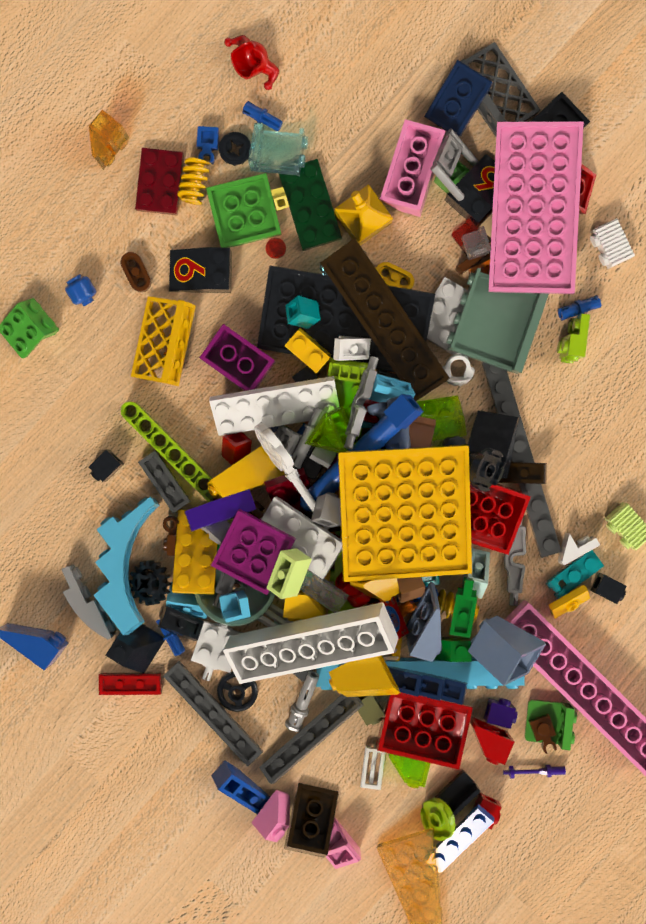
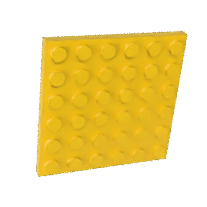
[338,445,472,582]

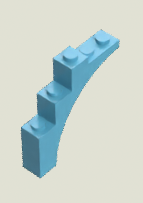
[94,497,160,635]

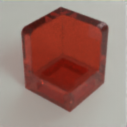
[451,219,485,254]

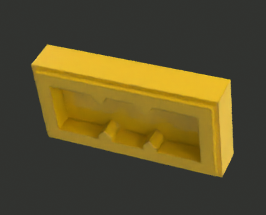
[548,585,590,619]

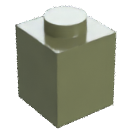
[358,696,385,726]

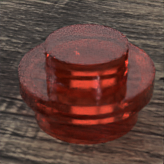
[266,238,286,259]

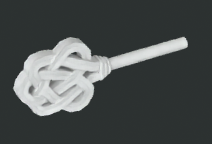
[254,422,329,530]

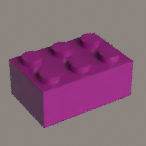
[199,324,276,391]

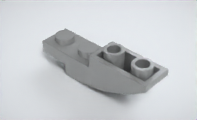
[61,564,116,640]

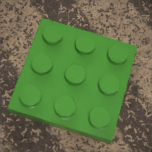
[206,173,282,248]

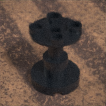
[442,436,505,492]

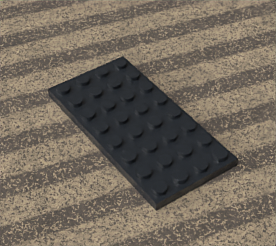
[257,265,435,372]

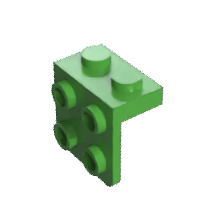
[0,298,59,358]
[524,700,577,750]

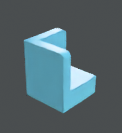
[219,590,251,622]

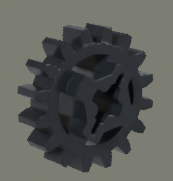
[129,560,172,606]

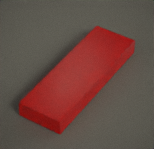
[99,673,162,695]

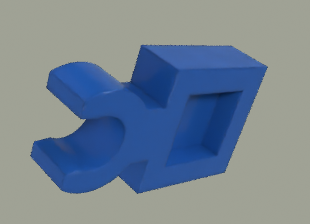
[196,126,219,165]

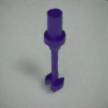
[503,765,566,779]

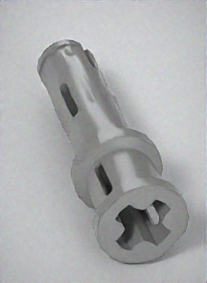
[285,671,319,732]

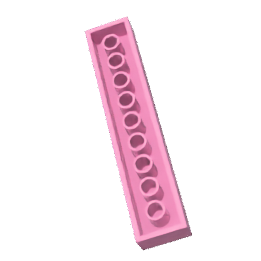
[504,600,646,776]

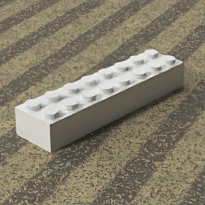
[223,602,398,684]

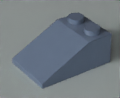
[406,582,442,662]

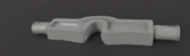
[344,356,379,450]
[504,519,526,606]

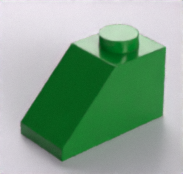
[435,637,472,662]

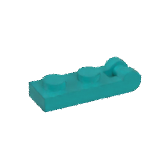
[546,550,604,599]

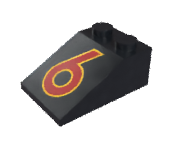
[445,154,495,227]
[169,247,232,293]

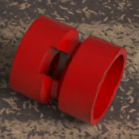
[335,572,371,608]

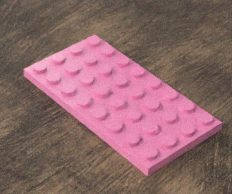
[489,122,584,294]

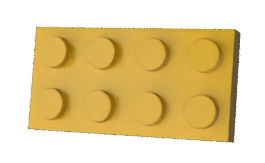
[172,510,218,594]

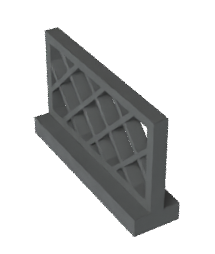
[461,42,541,137]

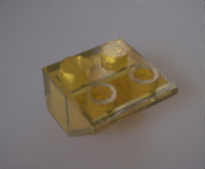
[89,110,129,169]

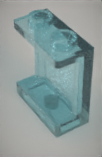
[248,123,308,176]

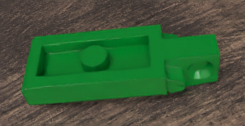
[449,577,477,638]

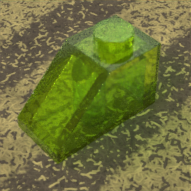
[388,753,431,788]

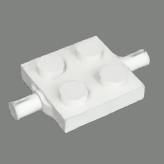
[191,620,243,681]

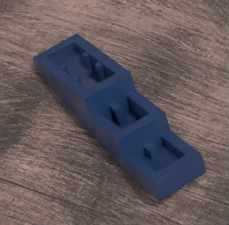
[388,666,468,705]

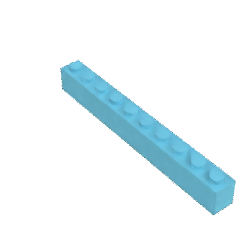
[316,657,525,690]

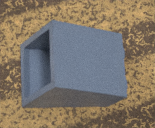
[468,616,546,686]

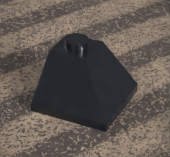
[105,624,165,674]

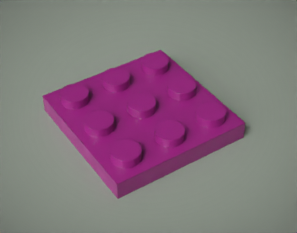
[211,509,296,595]

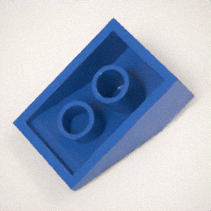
[0,623,69,670]

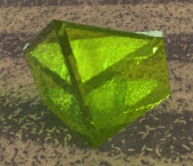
[304,406,357,453]

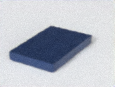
[424,60,494,138]

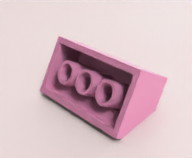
[380,119,445,217]

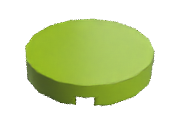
[420,797,456,841]

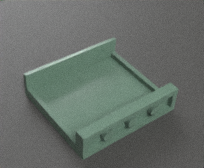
[446,268,549,374]

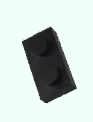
[158,606,204,641]

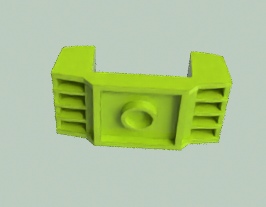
[319,358,368,440]

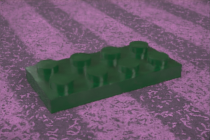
[278,159,342,251]

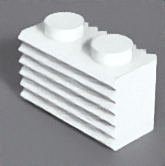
[590,218,635,269]

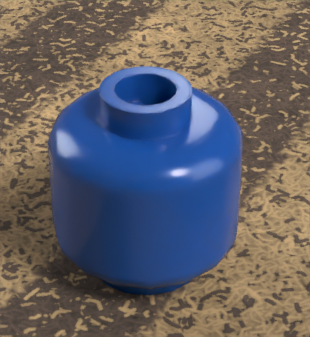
[65,274,96,307]

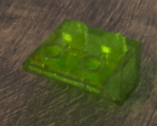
[417,395,467,441]

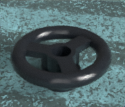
[217,671,258,712]

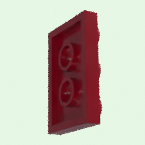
[135,148,184,215]

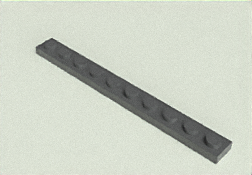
[481,362,561,558]

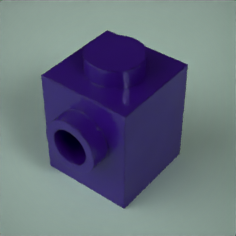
[484,698,518,729]

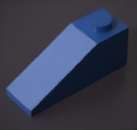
[211,760,270,814]

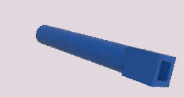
[300,394,424,512]

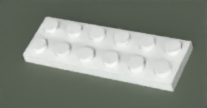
[209,376,341,436]

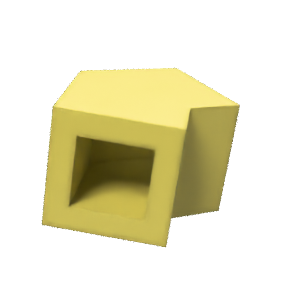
[271,187,289,211]

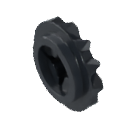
[219,132,252,166]

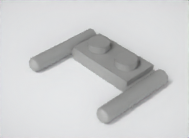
[430,129,478,201]

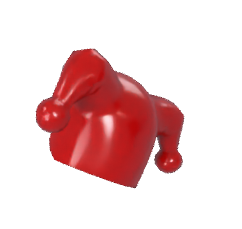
[224,35,279,90]

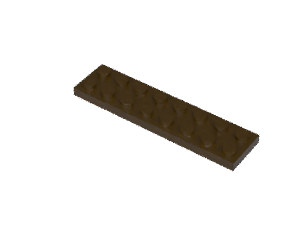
[320,238,450,401]

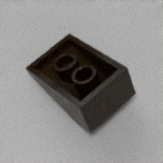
[284,783,339,858]

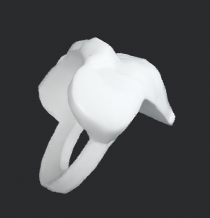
[442,354,475,386]

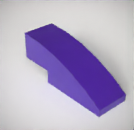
[185,489,256,531]

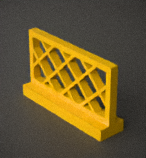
[131,296,196,387]

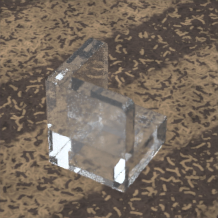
[461,226,492,260]

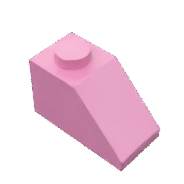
[251,790,290,842]

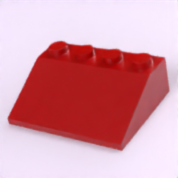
[470,481,531,555]
[376,692,473,770]

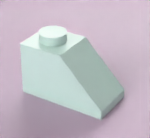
[462,548,490,599]

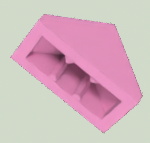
[326,817,361,869]

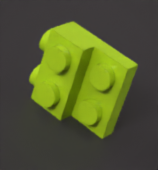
[557,314,590,363]

